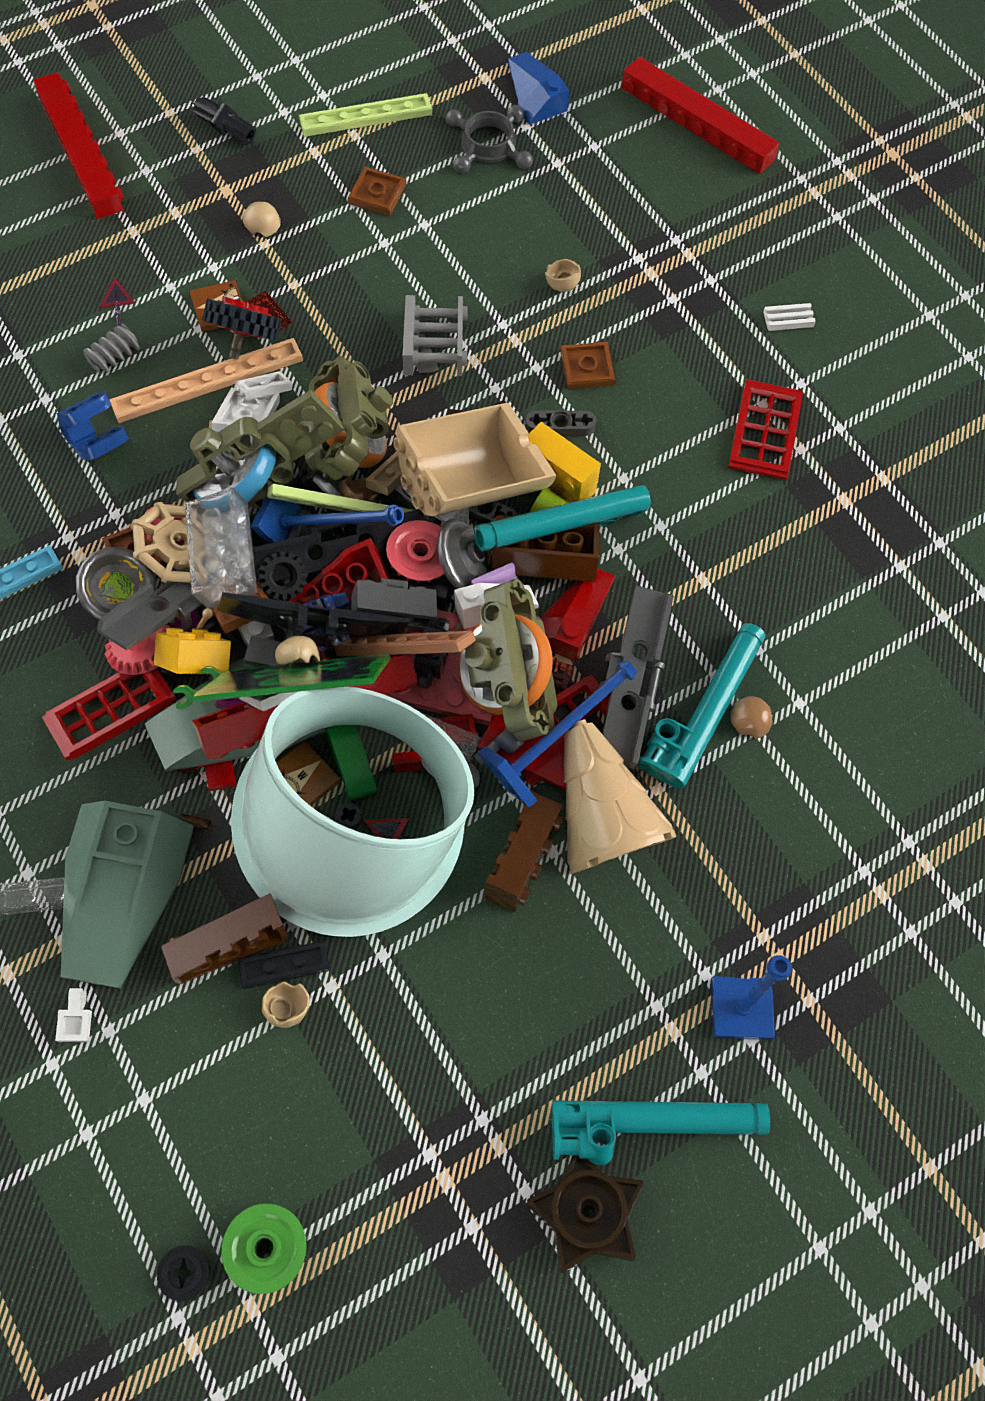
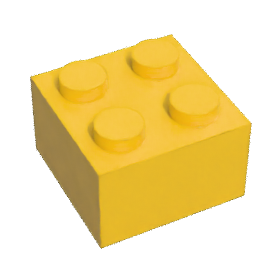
[154,628,231,674]

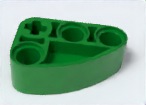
[325,725,378,802]

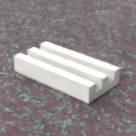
[763,303,816,331]
[236,371,292,400]

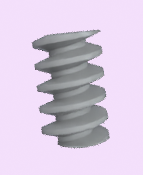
[83,323,140,373]

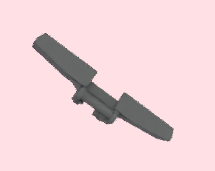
[97,534,230,650]
[599,585,674,770]

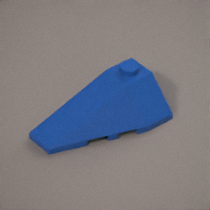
[508,52,569,125]

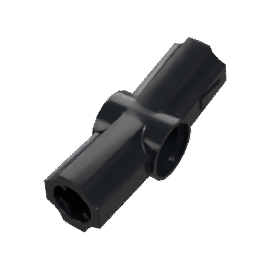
[193,96,256,145]

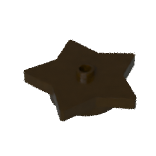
[527,1155,644,1273]

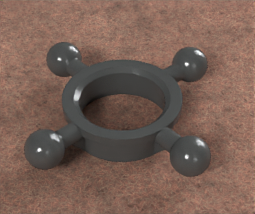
[445,105,533,174]

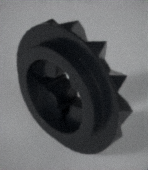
[157,1245,210,1301]

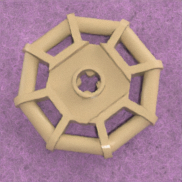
[130,502,226,586]

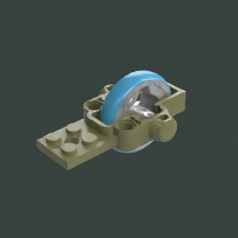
[176,390,344,516]

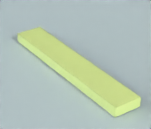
[299,93,432,137]
[267,484,425,518]

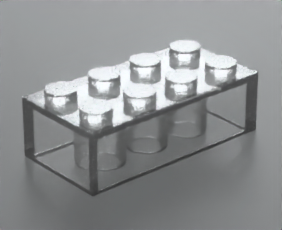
[185,487,257,609]

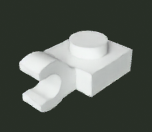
[55,988,92,1042]

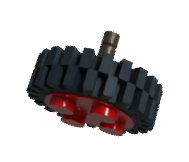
[202,296,282,360]

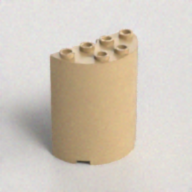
[394,403,556,516]

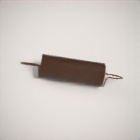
[174,813,218,830]

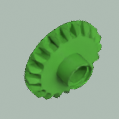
[222,1204,307,1294]

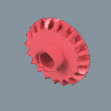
[386,520,444,583]
[105,625,170,675]

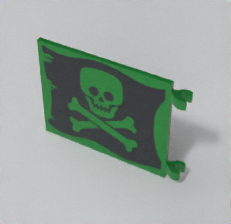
[173,653,391,710]

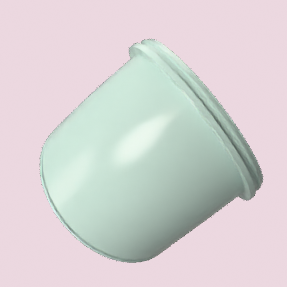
[231,686,474,937]

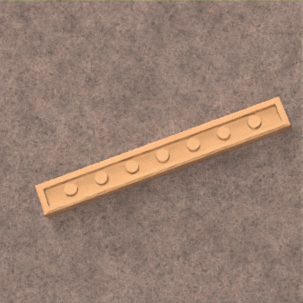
[109,338,303,423]

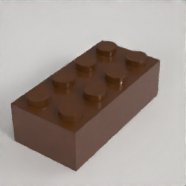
[491,515,600,582]

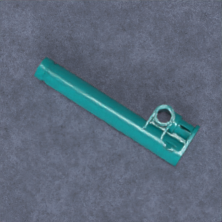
[474,485,651,551]
[637,623,766,789]
[552,1100,770,1165]

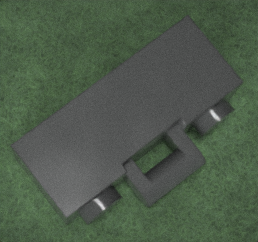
[351,578,437,630]

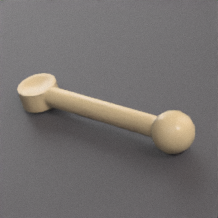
[196,608,213,629]

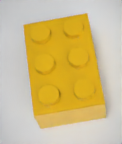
[528,422,601,503]

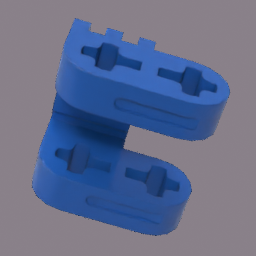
[57,392,129,460]

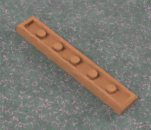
[334,631,476,656]

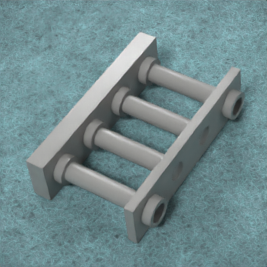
[403,295,468,376]

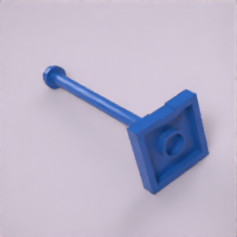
[251,495,404,544]
[477,660,637,808]
[711,955,792,1040]

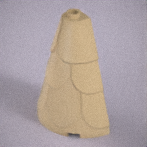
[564,719,677,874]

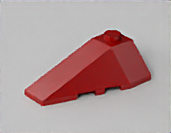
[289,538,392,609]
[540,568,616,662]

